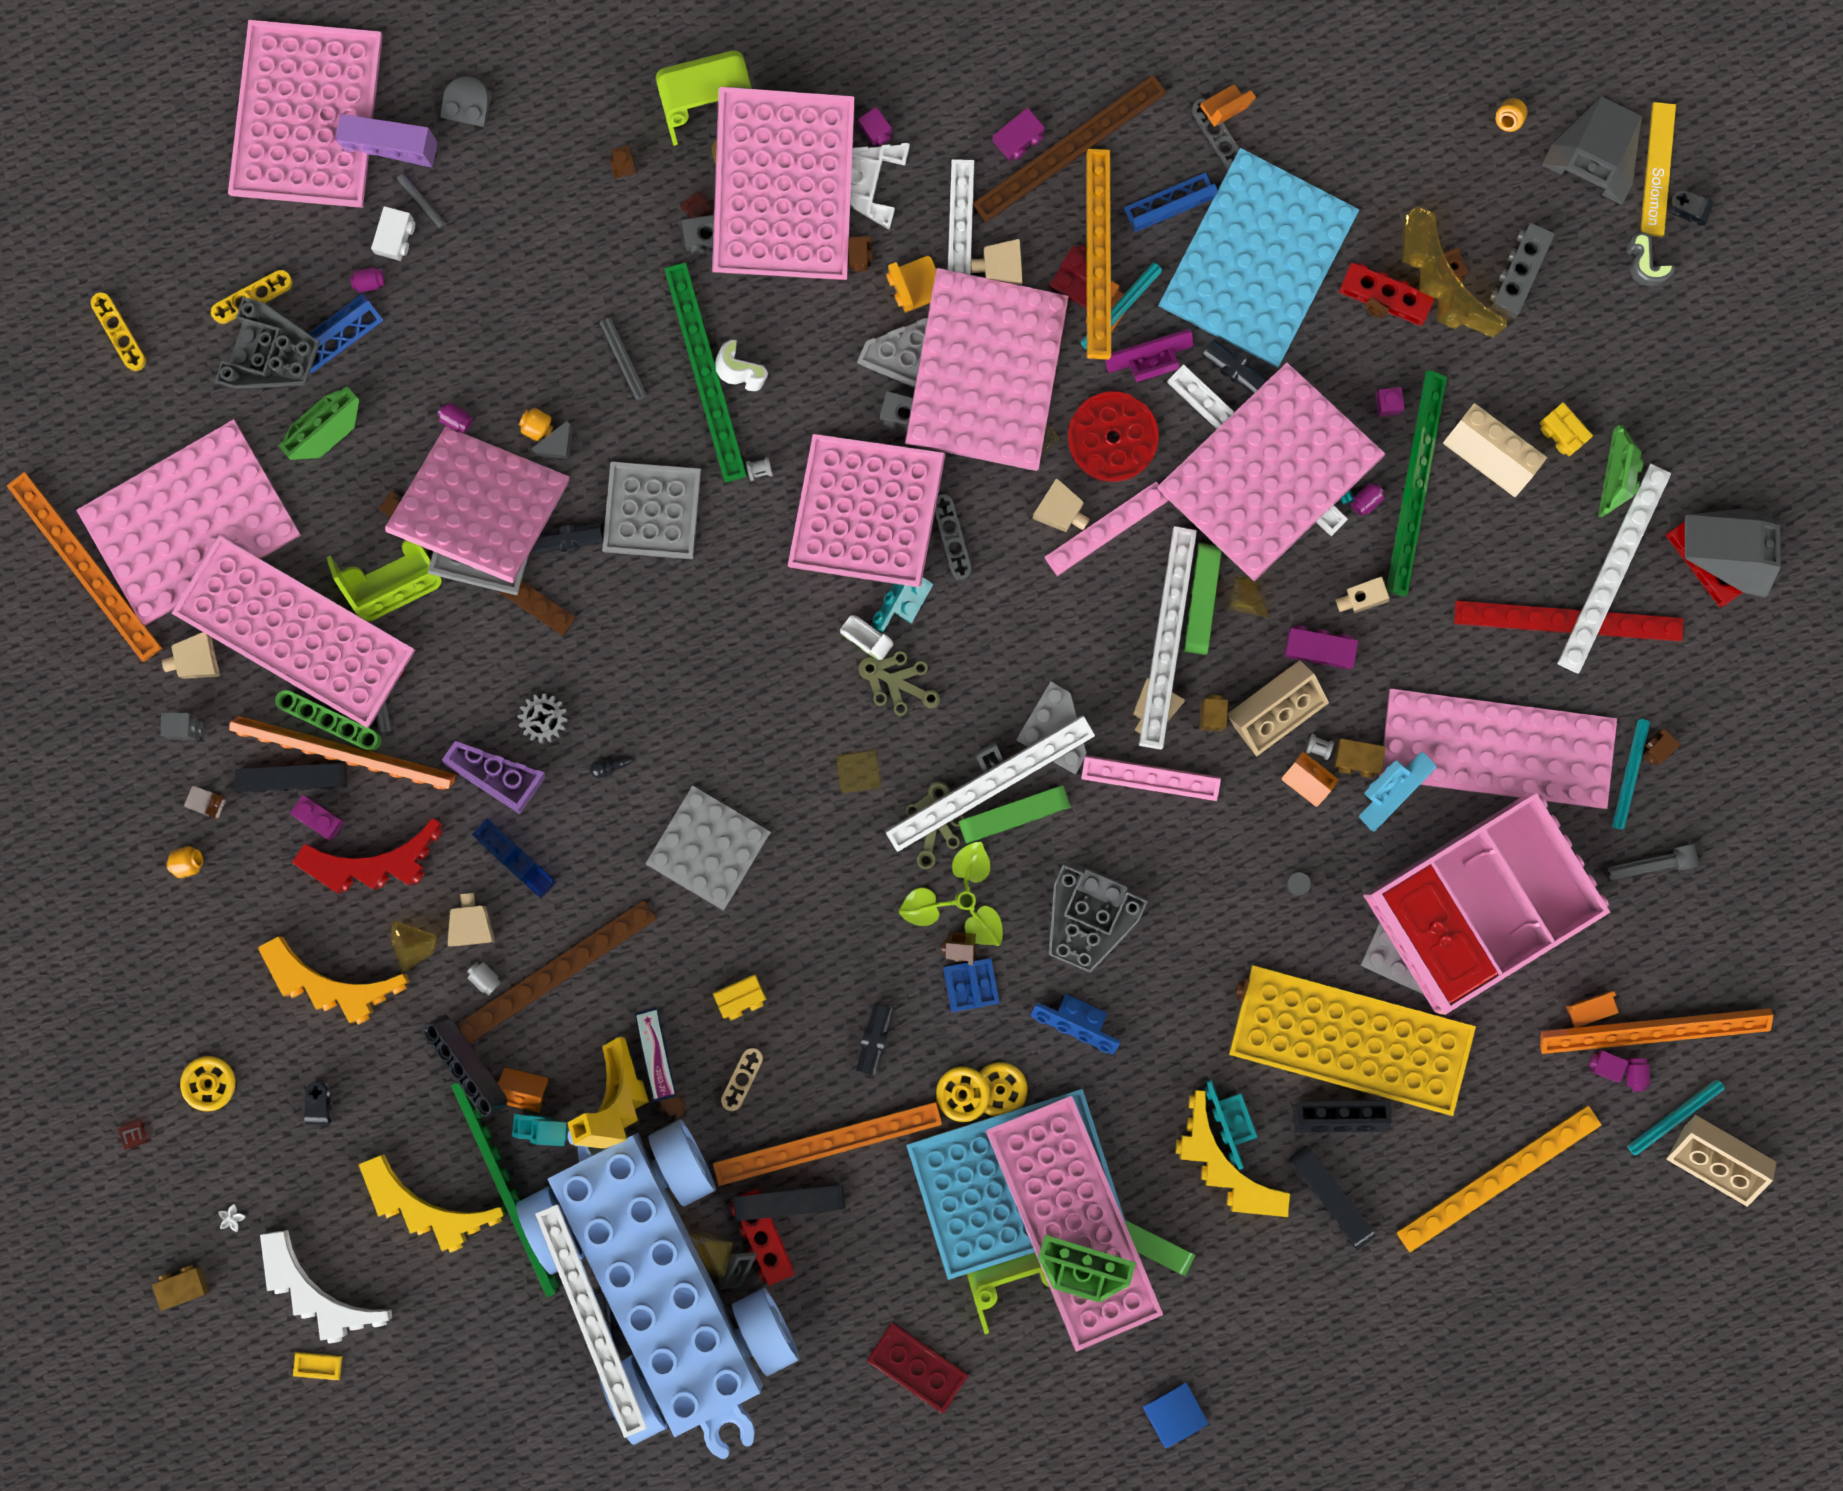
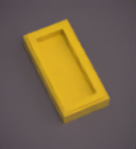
[293,1352,343,1380]

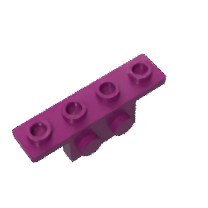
[1105,329,1193,382]

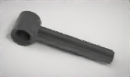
[1607,844,1700,880]

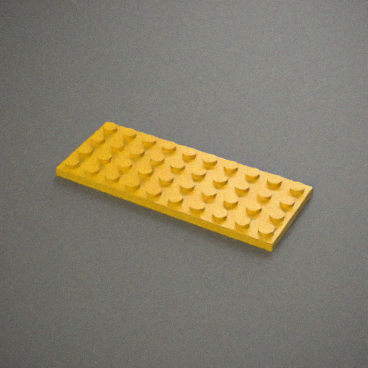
[1228,966,1476,1116]

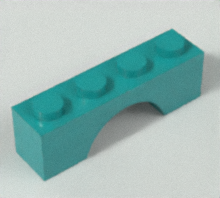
[512,1113,569,1146]

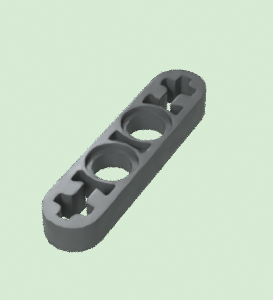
[1192,99,1239,171]
[935,494,971,580]

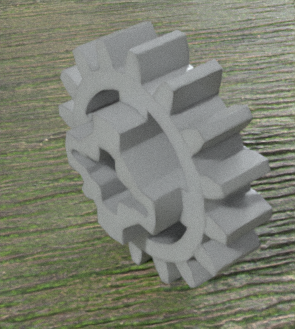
[518,694,568,744]

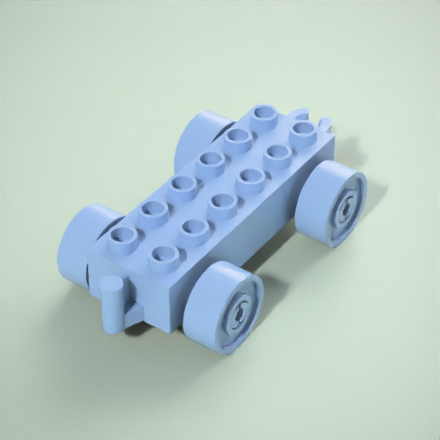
[516,1119,800,1459]

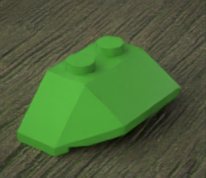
[279,387,359,460]
[1598,425,1643,517]
[1038,1235,1136,1303]

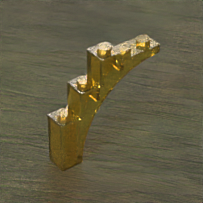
[1402,206,1507,337]

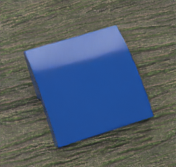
[943,958,1000,1013]
[1142,1382,1208,1448]

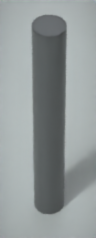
[397,173,447,229]

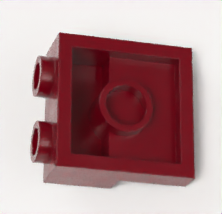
[1049,245,1087,309]

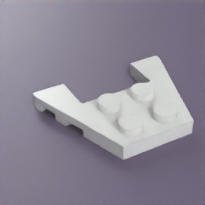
[850,143,910,229]

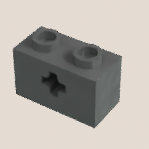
[160,713,204,740]

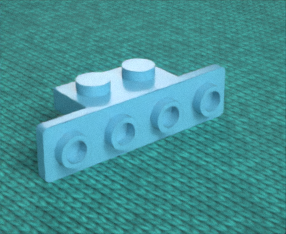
[1359,752,1437,831]

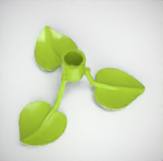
[899,842,1003,946]

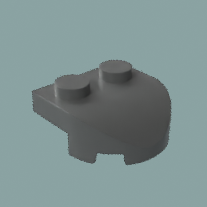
[440,76,491,127]

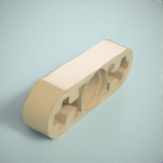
[721,1048,763,1111]

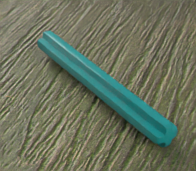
[1081,263,1162,350]
[1612,719,1650,830]
[1627,1079,1725,1155]

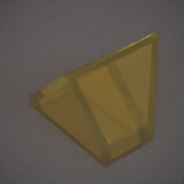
[1228,575,1271,619]
[391,921,437,974]
[691,1231,733,1278]

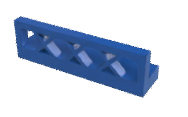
[1124,172,1218,233]
[308,293,384,374]

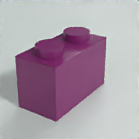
[993,108,1045,162]
[290,795,345,841]

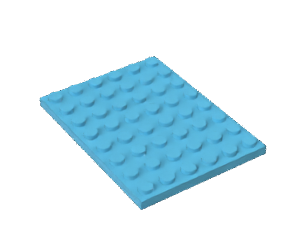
[1158,148,1359,368]
[907,1089,1126,1280]

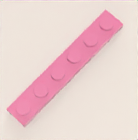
[1044,482,1169,576]
[1081,755,1221,801]

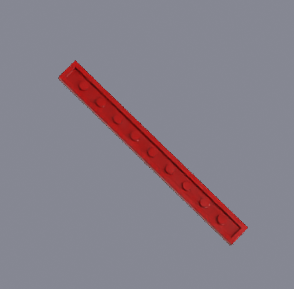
[1454,601,1683,642]

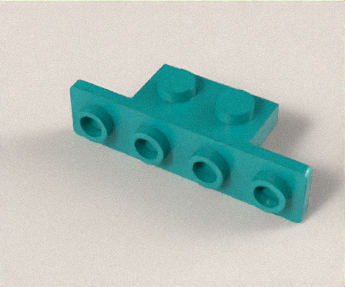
[871,577,933,632]
[1204,1079,1258,1170]

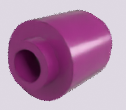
[350,267,385,293]
[438,402,473,433]
[1351,483,1385,516]
[1626,1058,1651,1091]

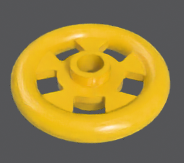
[180,1056,236,1111]
[974,1062,1028,1117]
[936,1066,990,1122]

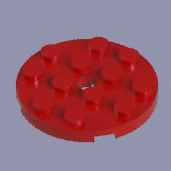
[1068,392,1159,482]

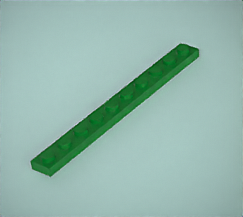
[664,262,747,483]
[1386,371,1447,596]
[451,1082,559,1298]

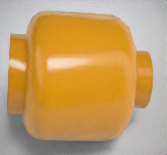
[1495,98,1528,132]
[518,408,553,441]
[167,846,203,878]

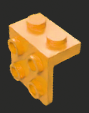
[886,256,936,313]

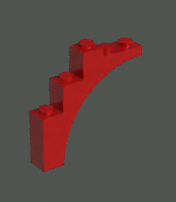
[292,818,443,894]

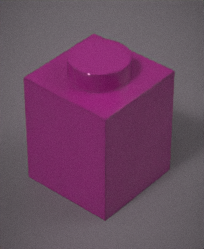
[858,107,892,147]
[1375,387,1404,417]
[1588,1050,1629,1083]

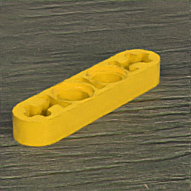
[211,270,293,324]
[91,292,146,371]

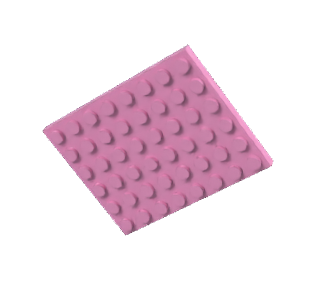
[228,20,383,208]
[712,87,854,280]
[905,268,1069,471]
[1158,363,1385,581]
[76,419,301,626]

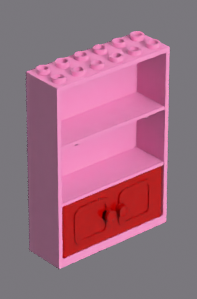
[1363,793,1610,1015]

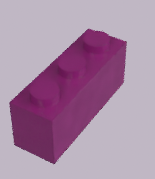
[1284,625,1358,670]

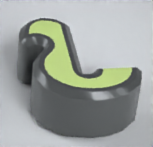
[1627,232,1675,286]

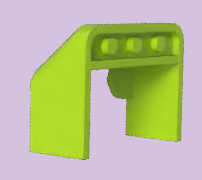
[656,51,752,146]
[326,540,441,622]
[967,1252,1049,1334]

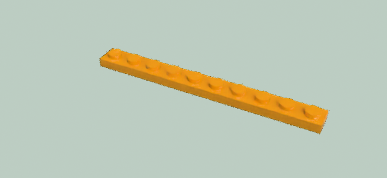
[1086,149,1111,360]
[1396,1105,1601,1252]

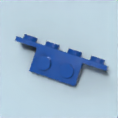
[1030,994,1120,1054]

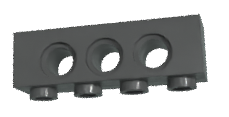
[681,215,714,254]
[1489,223,1555,319]
[880,391,913,432]

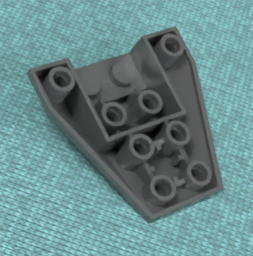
[1541,96,1642,205]
[215,297,320,389]
[1685,508,1781,598]
[1049,864,1148,973]

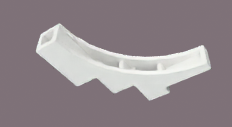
[260,1230,392,1343]

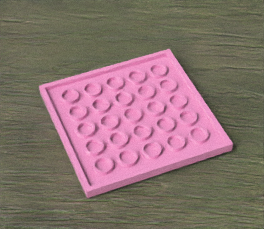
[386,426,570,583]
[788,434,945,588]

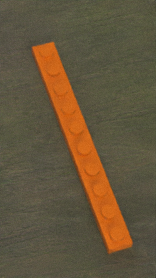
[7,472,163,662]
[229,716,456,789]
[1540,1008,1773,1054]
[713,1102,942,1186]

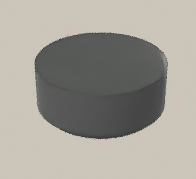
[1287,872,1311,895]

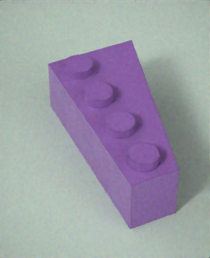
[335,114,438,168]
[442,741,546,814]

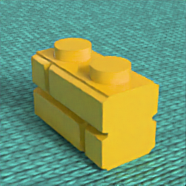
[1539,402,1593,457]
[713,974,767,1021]

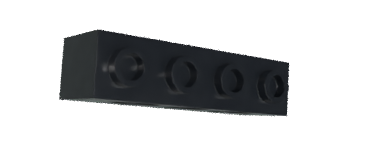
[1293,1101,1392,1133]

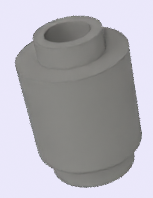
[467,962,502,996]

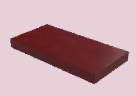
[866,1322,969,1414]

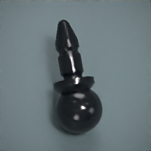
[590,758,633,779]

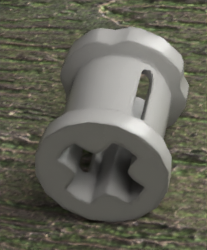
[746,456,773,481]
[1306,734,1334,760]

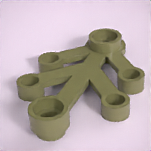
[859,651,940,716]
[906,782,964,869]

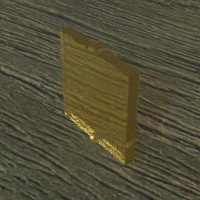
[836,751,881,793]

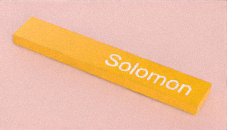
[1640,102,1676,237]

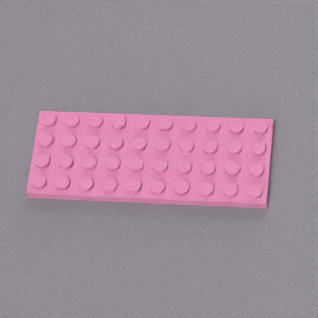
[172,536,416,728]
[1379,689,1617,809]
[986,1096,1163,1352]

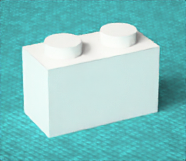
[371,206,415,261]

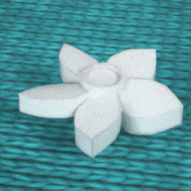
[219,1204,246,1232]

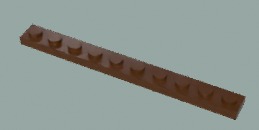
[973,75,1166,223]
[378,491,576,637]
[456,900,657,1044]

